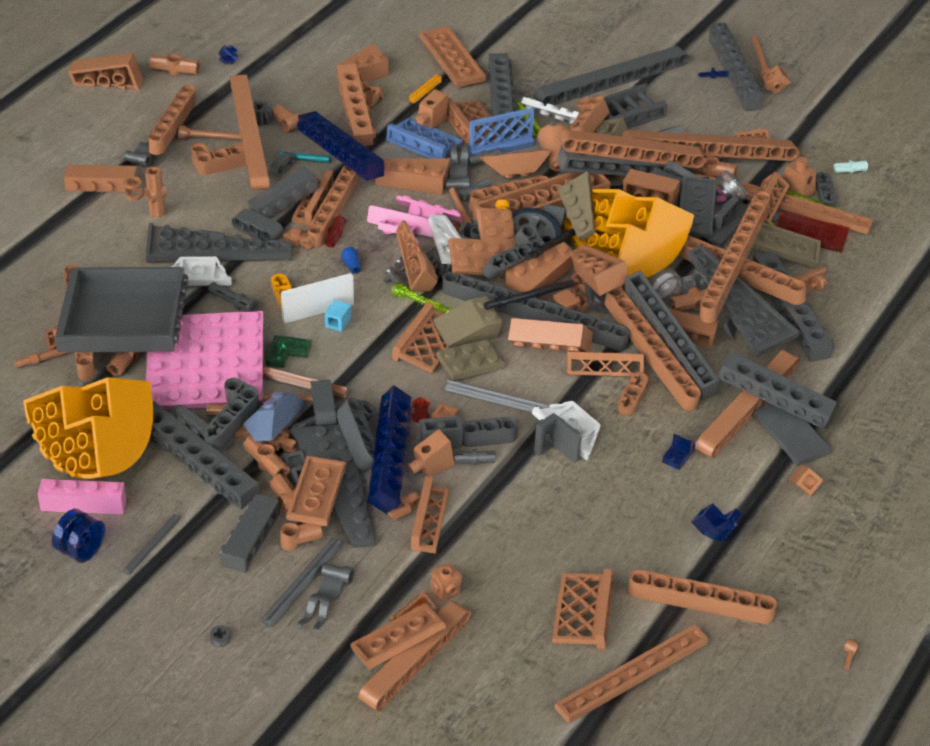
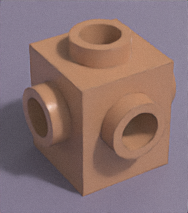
[762,64,791,94]
[430,563,462,602]

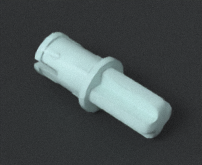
[833,160,868,174]

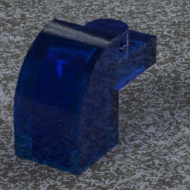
[691,503,742,541]

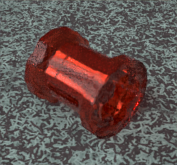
[412,397,430,423]

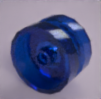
[52,508,106,563]

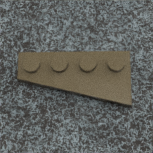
[557,171,596,241]

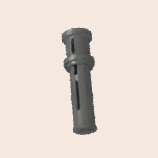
[208,282,259,312]

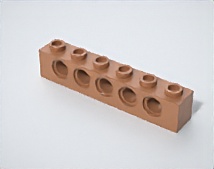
[336,63,376,147]

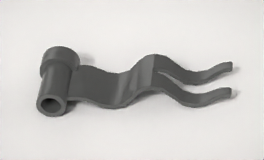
[124,132,151,168]
[446,143,470,190]
[297,563,355,631]

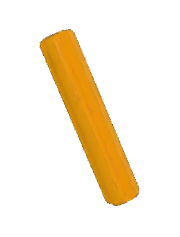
[409,74,442,103]

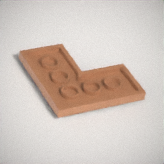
[448,207,516,277]

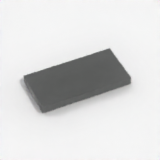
[679,175,717,239]
[753,405,831,466]

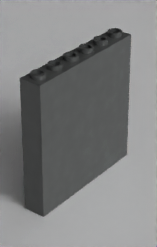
[55,267,188,352]

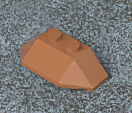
[480,149,550,178]

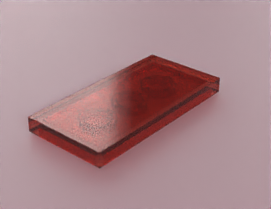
[776,212,850,253]

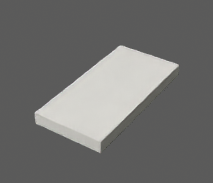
[281,273,354,323]

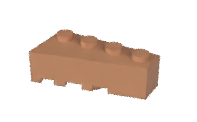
[68,53,144,91]
[376,158,450,195]
[505,242,573,298]
[570,245,629,296]

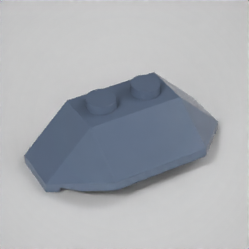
[243,391,306,442]

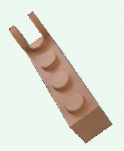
[64,164,143,201]
[668,308,719,348]

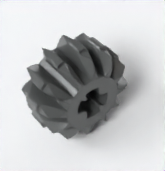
[253,101,272,126]
[426,248,452,277]

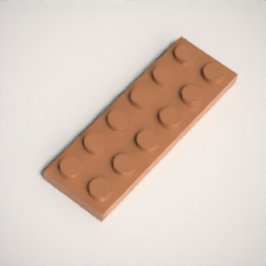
[420,26,486,88]

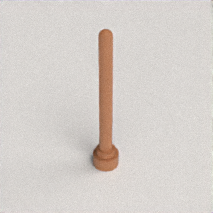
[752,35,771,82]
[178,125,241,140]

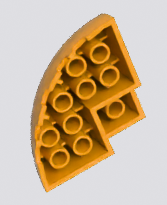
[583,189,694,278]
[23,377,153,479]

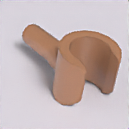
[844,638,859,669]

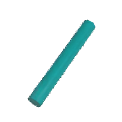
[279,151,330,163]

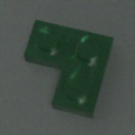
[266,335,312,368]

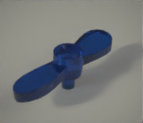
[698,68,728,79]

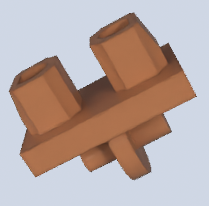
[794,267,827,293]

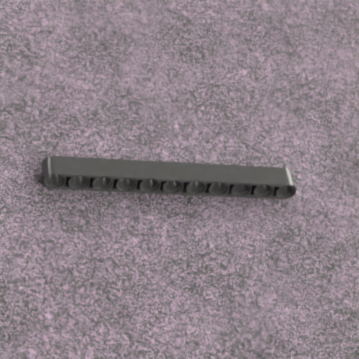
[534,46,689,106]
[442,271,629,351]

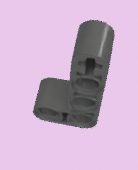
[483,224,545,279]
[203,378,259,450]
[336,398,381,471]

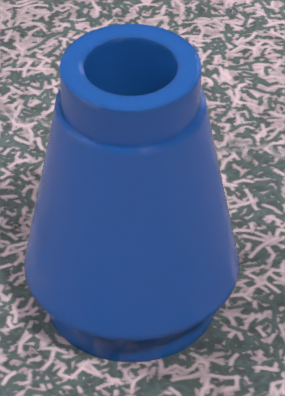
[341,247,361,274]

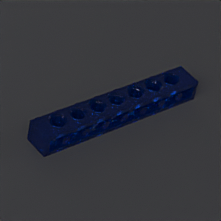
[297,111,384,181]
[367,385,412,514]

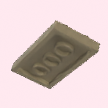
[752,223,821,269]

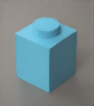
[325,300,351,332]

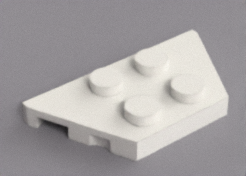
[171,257,232,286]
[532,401,601,461]

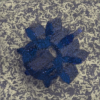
[218,45,238,65]

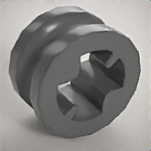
[210,625,230,647]

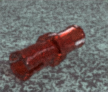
[324,216,346,248]

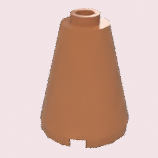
[537,124,570,171]

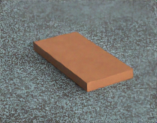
[286,456,346,527]
[350,603,446,670]

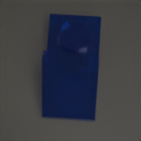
[662,434,696,470]

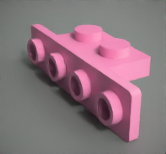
[396,195,463,223]
[367,205,433,237]

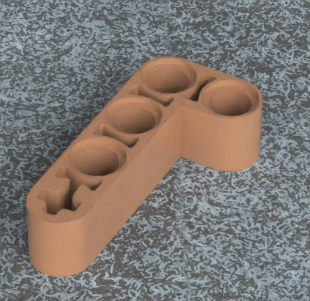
[569,96,609,133]
[191,143,247,175]

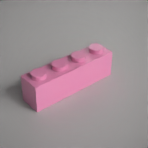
[38,479,126,514]

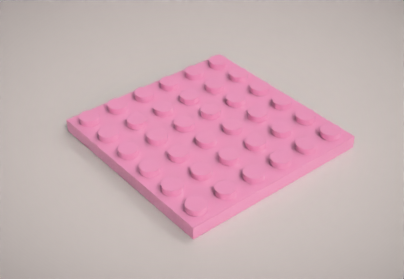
[146,311,264,410]

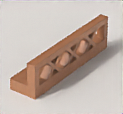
[292,170,334,225]
[757,171,789,224]
[567,352,644,377]
[411,476,449,553]

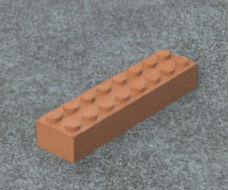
[473,172,611,226]

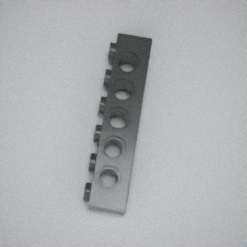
[718,351,837,429]

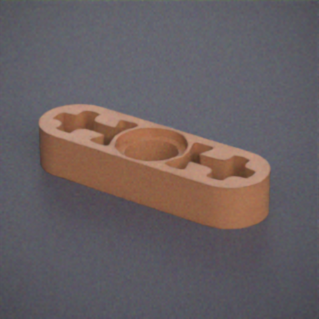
[571,272,590,313]
[618,372,648,416]

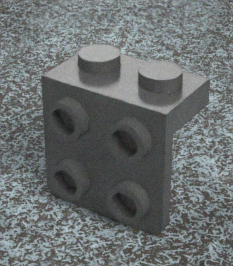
[534,413,582,463]

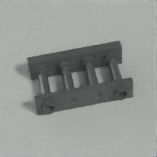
[604,83,667,129]

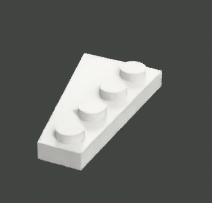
[521,97,580,124]
[428,215,461,264]

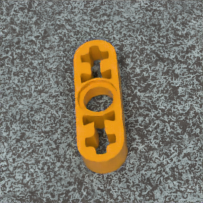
[271,274,292,310]

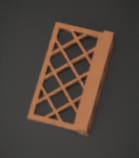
[447,98,497,144]
[391,301,448,374]
[552,569,614,650]

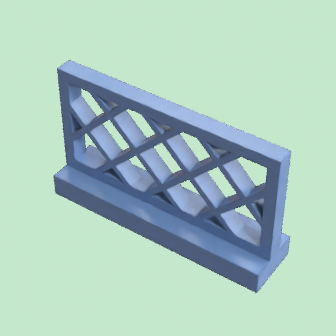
[468,108,535,155]
[386,118,464,158]

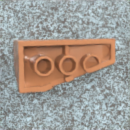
[396,220,438,291]

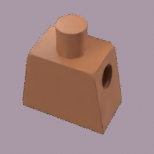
[416,89,448,128]
[779,157,816,200]
[407,429,455,477]

